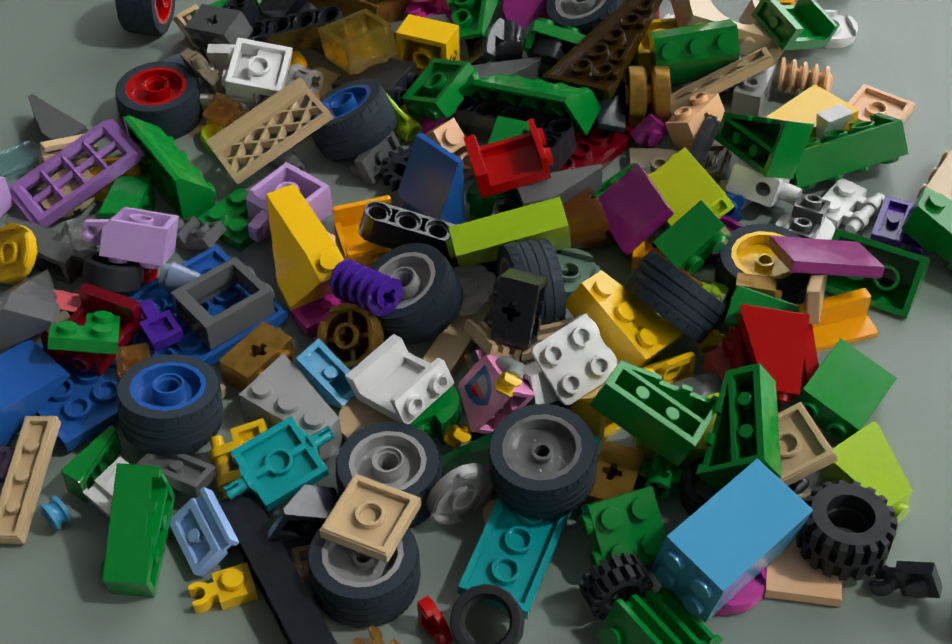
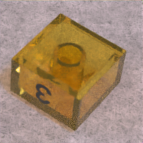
[318,8,398,75]

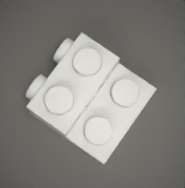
[221,38,293,100]

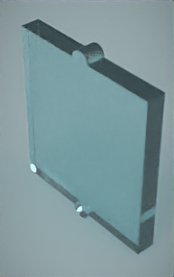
[0,139,40,177]

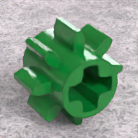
[638,455,684,499]

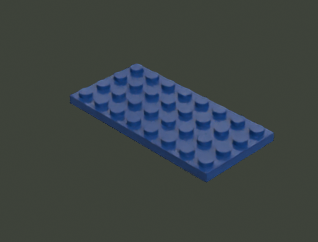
[35,245,289,452]

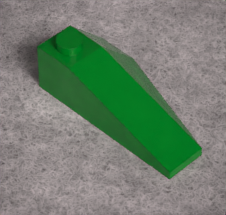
[447,0,499,41]

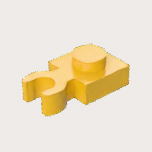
[188,562,258,614]

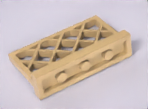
[206,77,334,185]

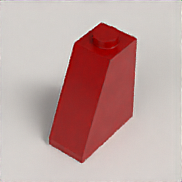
[736,304,810,404]

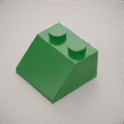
[653,200,732,274]

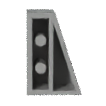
[239,353,343,463]

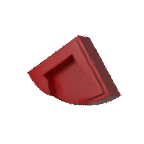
[417,595,452,644]

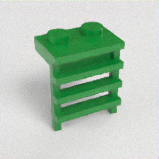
[595,586,723,644]

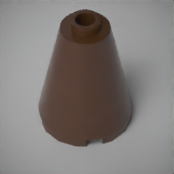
[556,187,613,254]

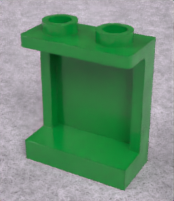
[751,0,838,51]
[791,338,897,443]

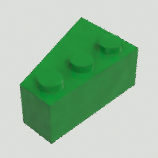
[696,363,782,491]

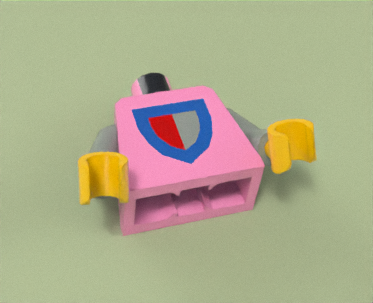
[443,349,535,449]

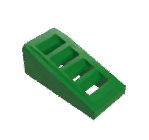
[61,426,122,503]

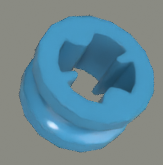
[38,495,72,531]

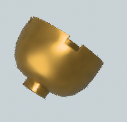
[317,303,384,369]

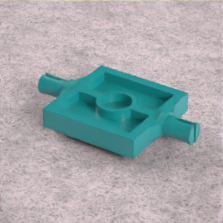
[223,416,335,511]

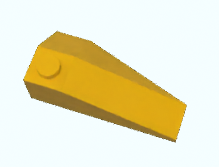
[266,184,344,311]

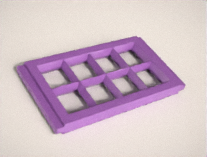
[9,118,145,227]

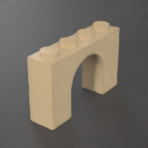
[670,0,784,64]

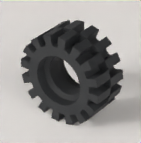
[579,552,653,620]

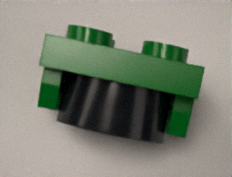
[518,18,586,66]

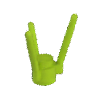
[386,93,422,143]

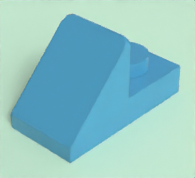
[293,338,355,408]

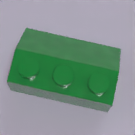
[648,19,740,85]
[825,228,930,318]

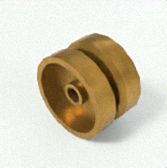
[625,66,671,129]

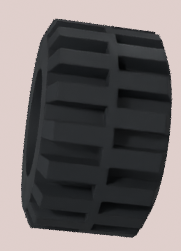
[796,480,898,581]

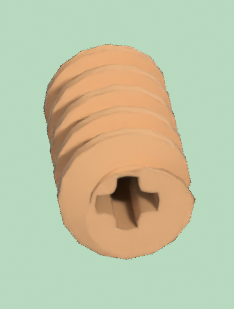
[773,57,835,95]

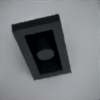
[267,484,339,542]

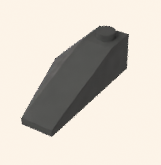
[0,270,61,352]

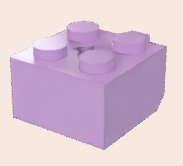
[246,162,333,243]
[82,207,179,269]

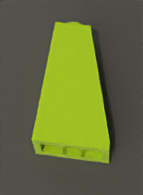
[446,197,571,267]

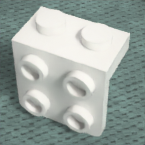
[531,313,618,405]

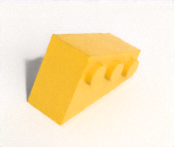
[566,270,684,368]

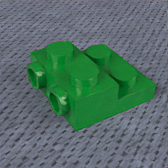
[401,58,474,122]
[579,486,666,567]

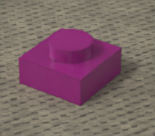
[630,114,669,148]

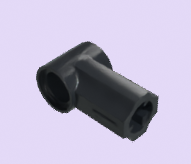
[496,20,523,62]

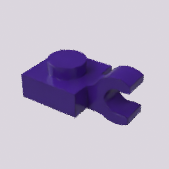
[139,299,184,352]

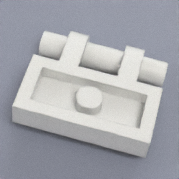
[822,178,885,234]

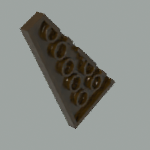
[543,0,663,100]

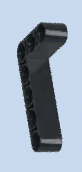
[226,0,350,51]
[453,96,577,173]
[359,198,520,279]

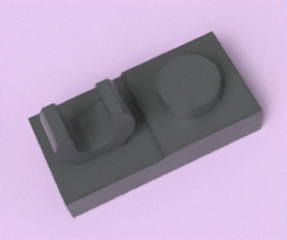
[349,131,400,185]
[137,452,217,498]

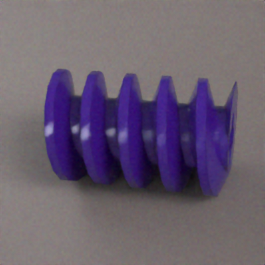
[330,259,403,316]

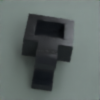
[869,561,943,599]

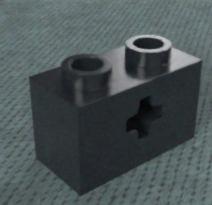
[488,268,549,350]

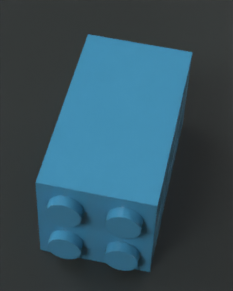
[650,459,813,623]

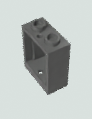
[171,257,275,350]

